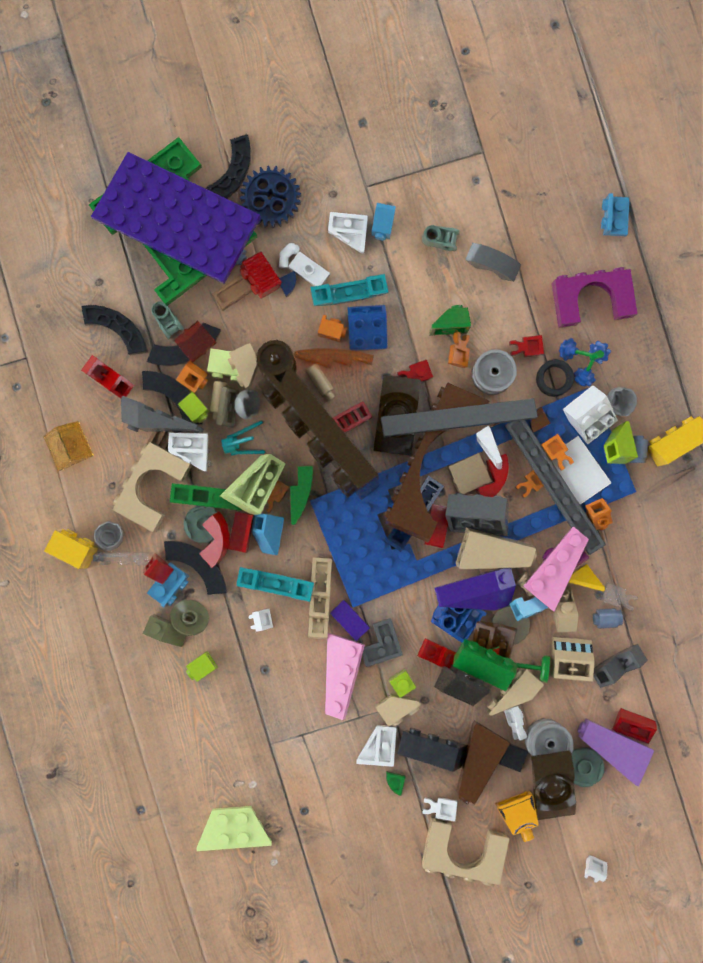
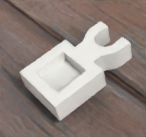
[504,706,527,740]
[422,797,458,821]

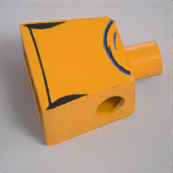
[495,790,539,842]

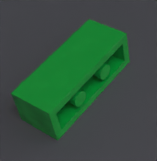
[453,639,517,692]

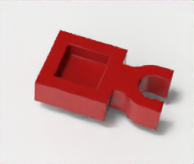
[509,335,544,357]
[397,359,433,382]

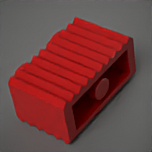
[240,251,282,299]

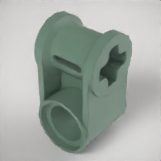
[422,225,460,251]
[151,302,184,340]

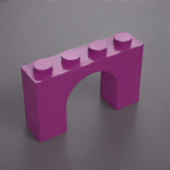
[552,267,638,328]

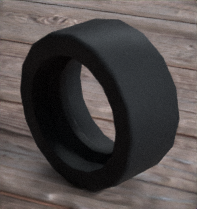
[536,359,574,397]

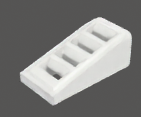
[476,426,502,469]

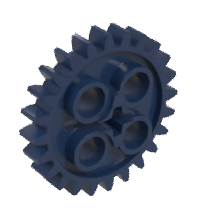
[240,165,301,228]

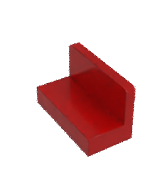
[228,512,254,553]

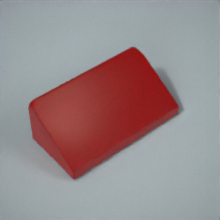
[612,708,657,744]

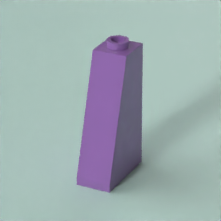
[578,719,654,787]

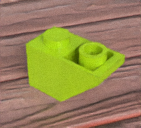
[603,421,638,464]

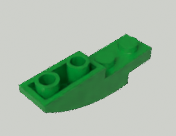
[170,483,244,511]

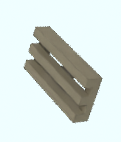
[216,387,239,428]

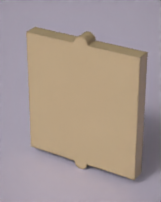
[448,453,492,494]

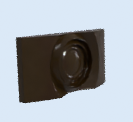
[373,375,421,456]
[531,750,576,820]

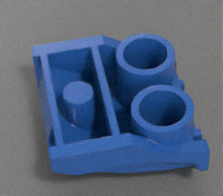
[431,605,487,643]

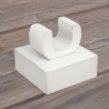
[249,609,273,632]
[585,855,607,882]

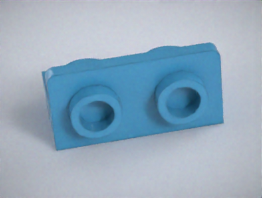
[601,193,630,237]
[147,562,189,608]

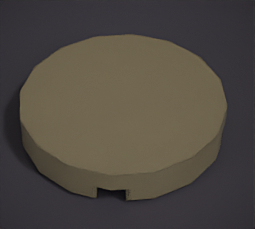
[491,606,530,644]

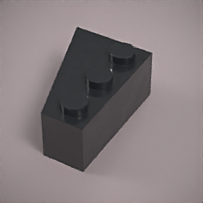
[398,728,467,772]

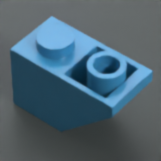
[251,514,284,556]

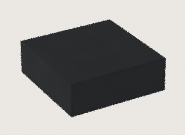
[499,744,528,772]

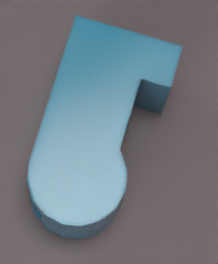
[510,596,548,621]

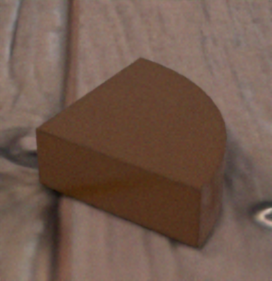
[530,407,551,433]

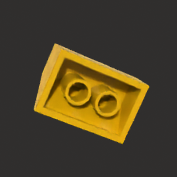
[648,416,703,467]

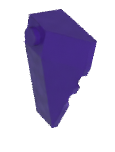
[434,568,516,611]

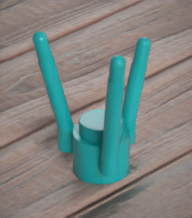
[221,421,265,456]

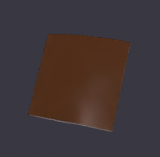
[472,621,517,658]

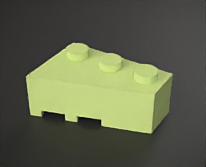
[220,454,286,515]

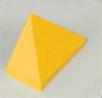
[568,564,605,591]

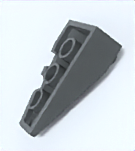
[121,396,204,433]

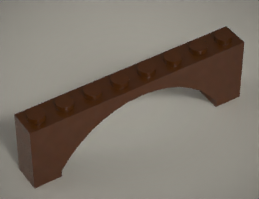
[384,383,490,543]

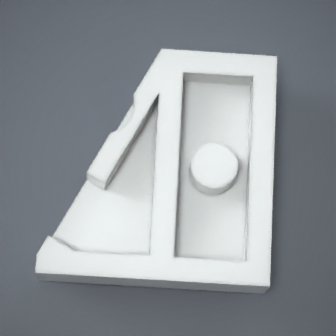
[328,212,368,253]
[168,432,209,471]
[356,725,397,767]

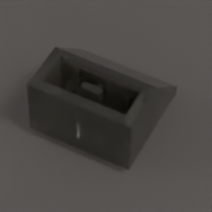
[434,666,490,706]

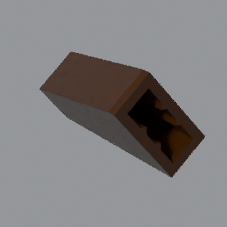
[456,720,510,805]

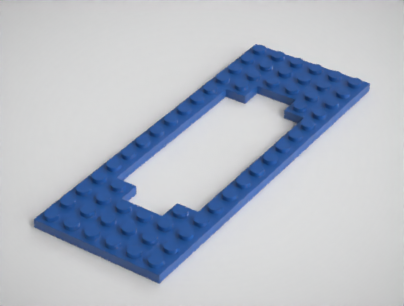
[310,387,636,608]

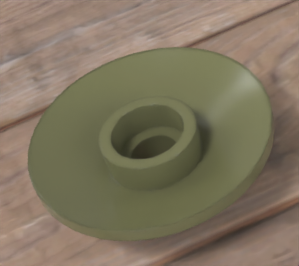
[170,600,209,636]

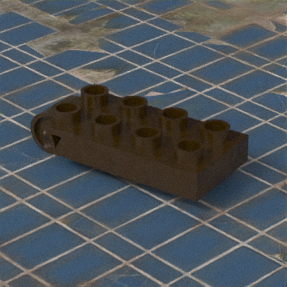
[256,340,380,500]

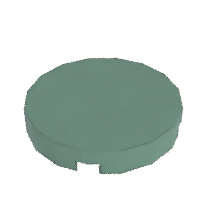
[183,506,218,543]
[572,747,604,787]

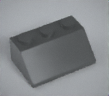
[446,493,509,536]

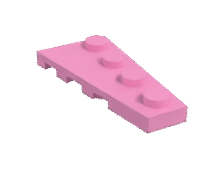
[523,527,589,612]
[325,633,365,720]

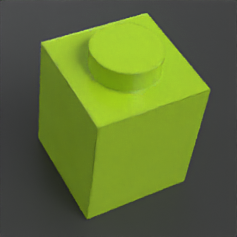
[178,392,210,424]
[186,651,218,682]
[389,669,416,698]

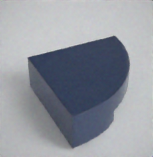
[279,271,296,297]

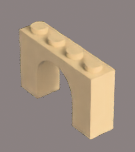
[112,442,193,532]
[422,817,509,886]

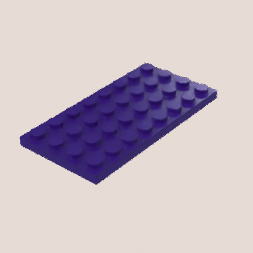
[91,152,261,284]

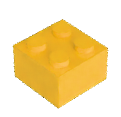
[44,529,98,569]

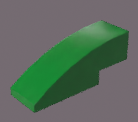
[290,466,314,525]

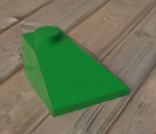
[429,305,471,336]

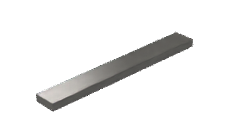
[381,398,537,437]
[505,420,606,555]

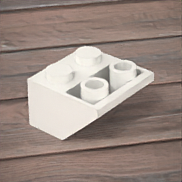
[563,386,618,444]

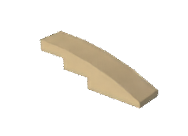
[308,558,332,639]

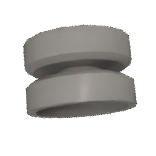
[472,350,517,395]
[525,718,574,756]

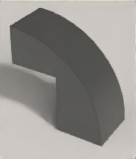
[465,243,521,282]
[593,644,648,688]

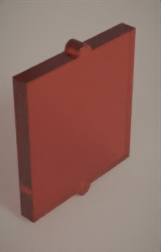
[174,321,217,363]

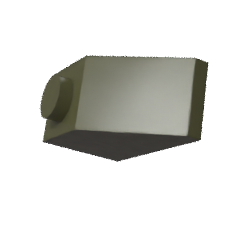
[143,614,187,647]

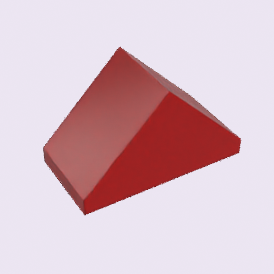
[144,553,174,585]

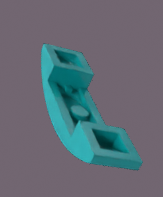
[310,274,388,306]
[236,567,314,602]

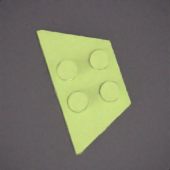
[196,806,272,851]

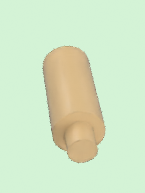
[306,364,335,401]
[210,381,228,420]

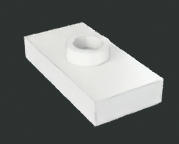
[288,251,330,286]

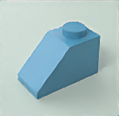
[371,203,396,241]

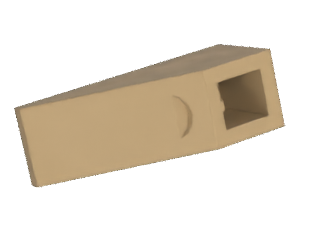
[487,668,544,716]

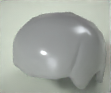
[607,387,637,416]
[235,390,260,419]
[94,521,124,551]

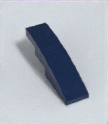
[385,475,444,552]

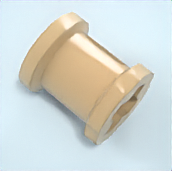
[515,571,532,596]

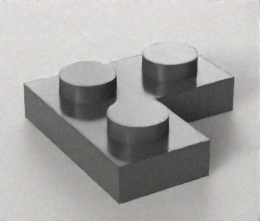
[362,618,403,667]

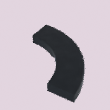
[206,134,251,199]
[81,305,148,355]
[147,323,221,366]
[142,371,203,425]
[164,541,227,595]

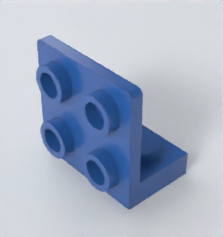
[347,305,388,351]

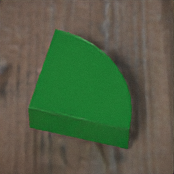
[386,771,406,796]

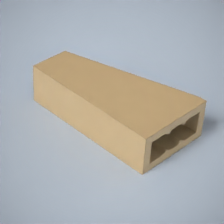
[455,527,537,569]

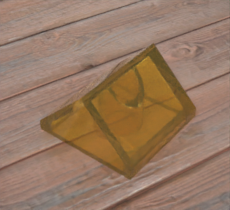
[43,421,94,471]

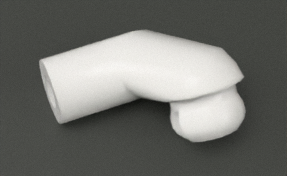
[279,243,300,269]

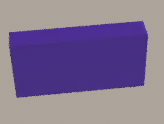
[330,600,370,641]

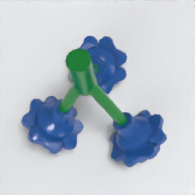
[559,338,611,386]

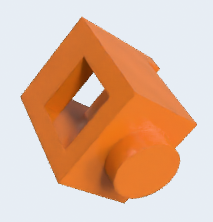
[318,315,348,342]
[176,360,209,393]
[585,498,613,530]

